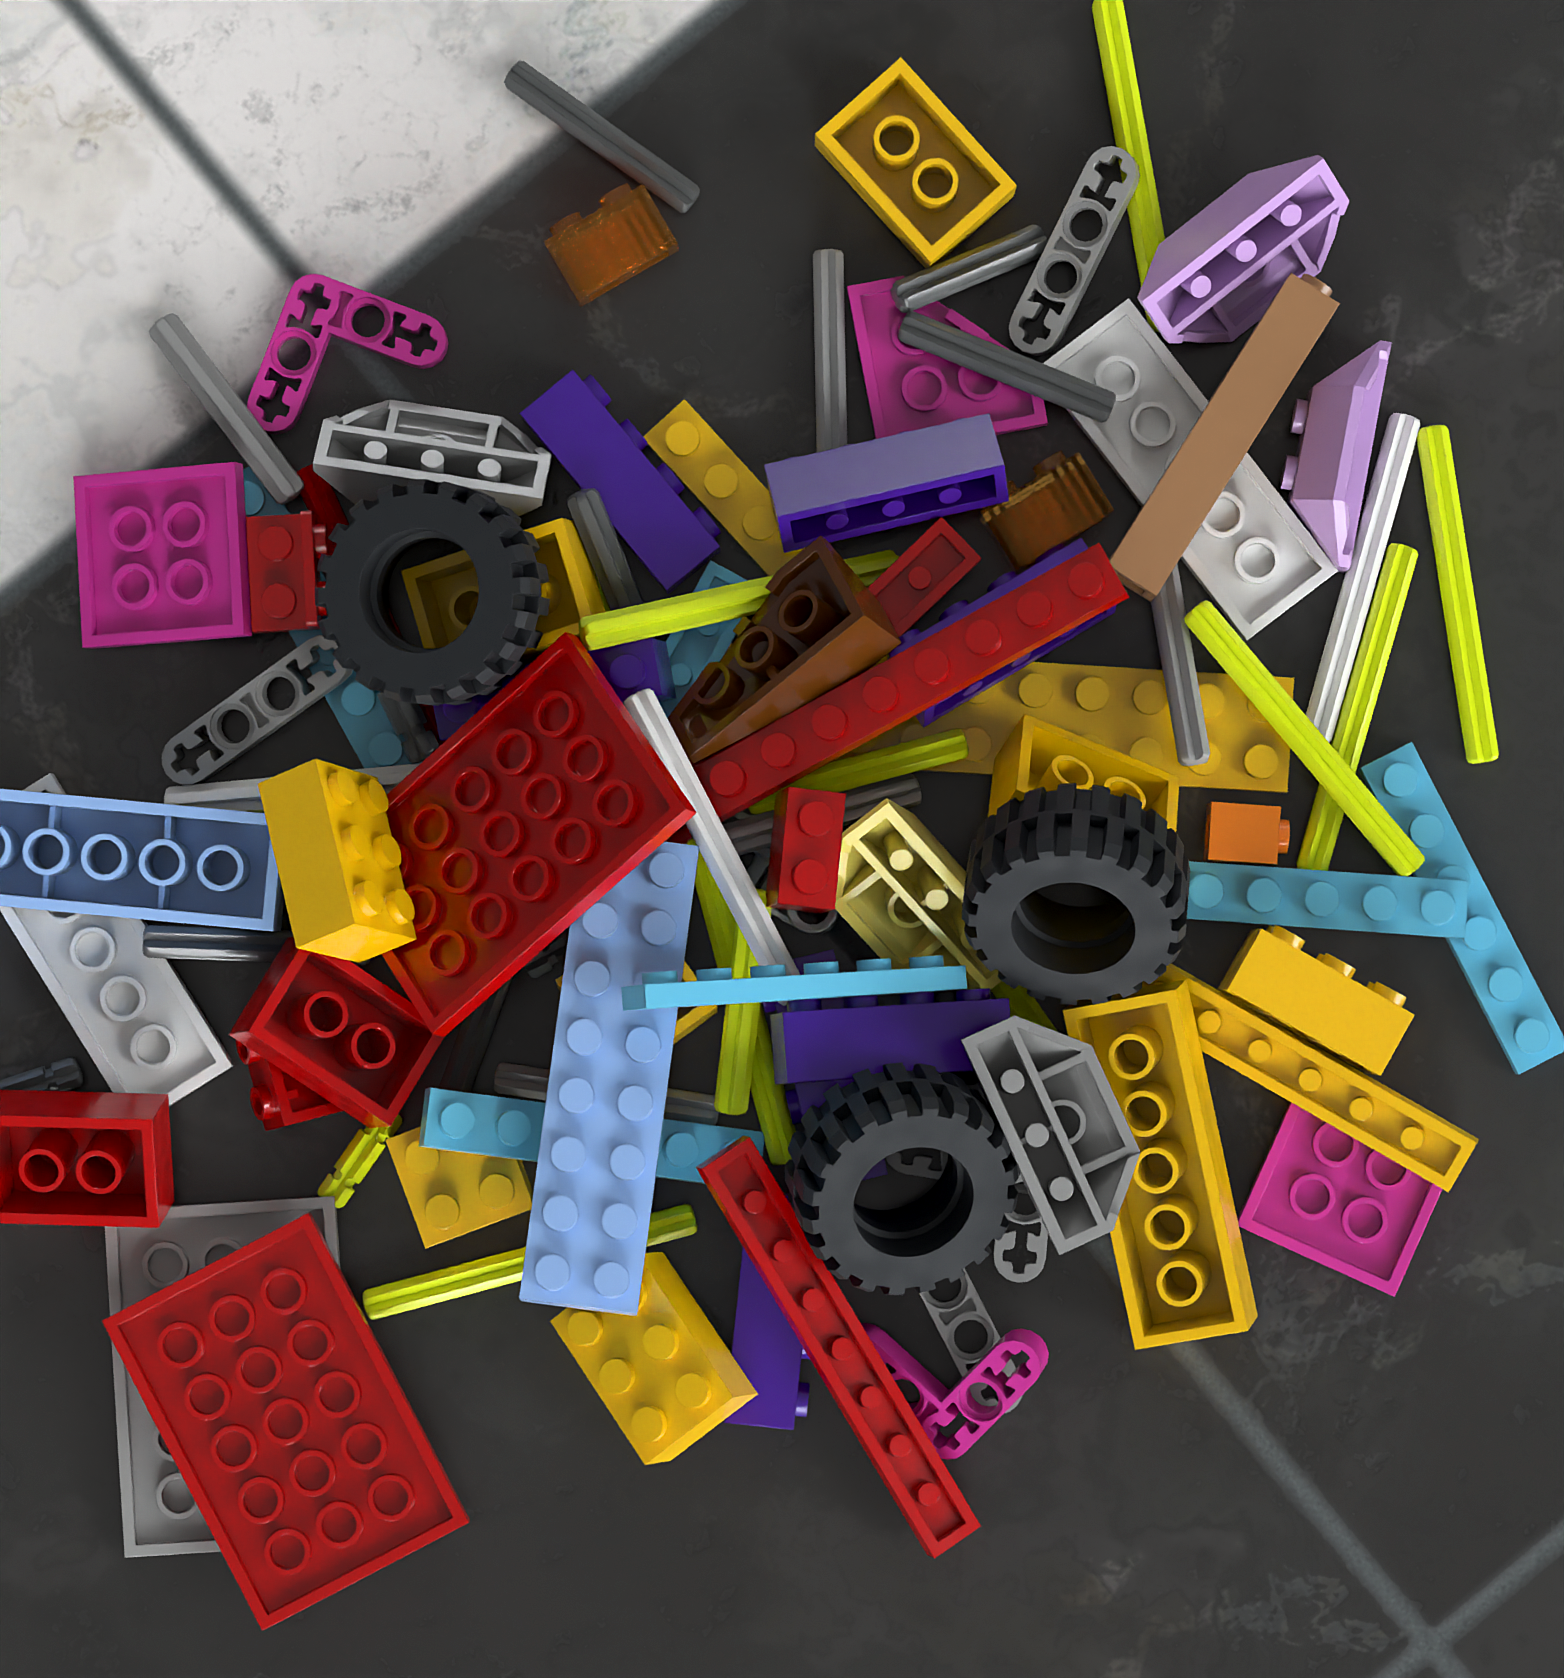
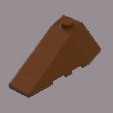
[667,535,902,763]

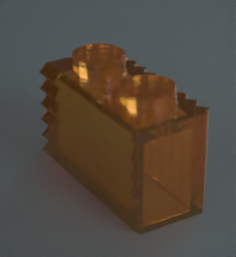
[544,183,679,308]
[978,450,1114,573]

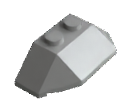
[313,400,551,516]
[961,1015,1140,1255]

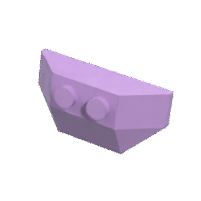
[1137,155,1349,344]
[1280,340,1392,573]

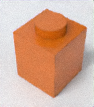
[1203,802,1290,866]

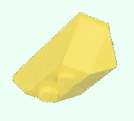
[835,798,1001,990]

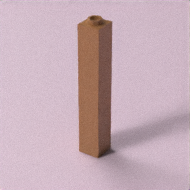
[1109,273,1340,602]

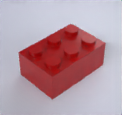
[228,936,444,1128]
[0,1090,174,1228]

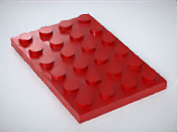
[382,632,697,1037]
[102,1212,470,1631]

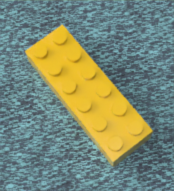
[1063,979,1258,1350]

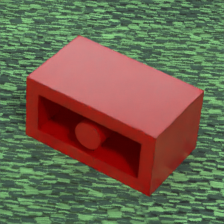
[766,787,846,913]

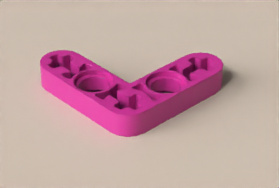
[247,274,448,435]
[861,1323,1049,1460]

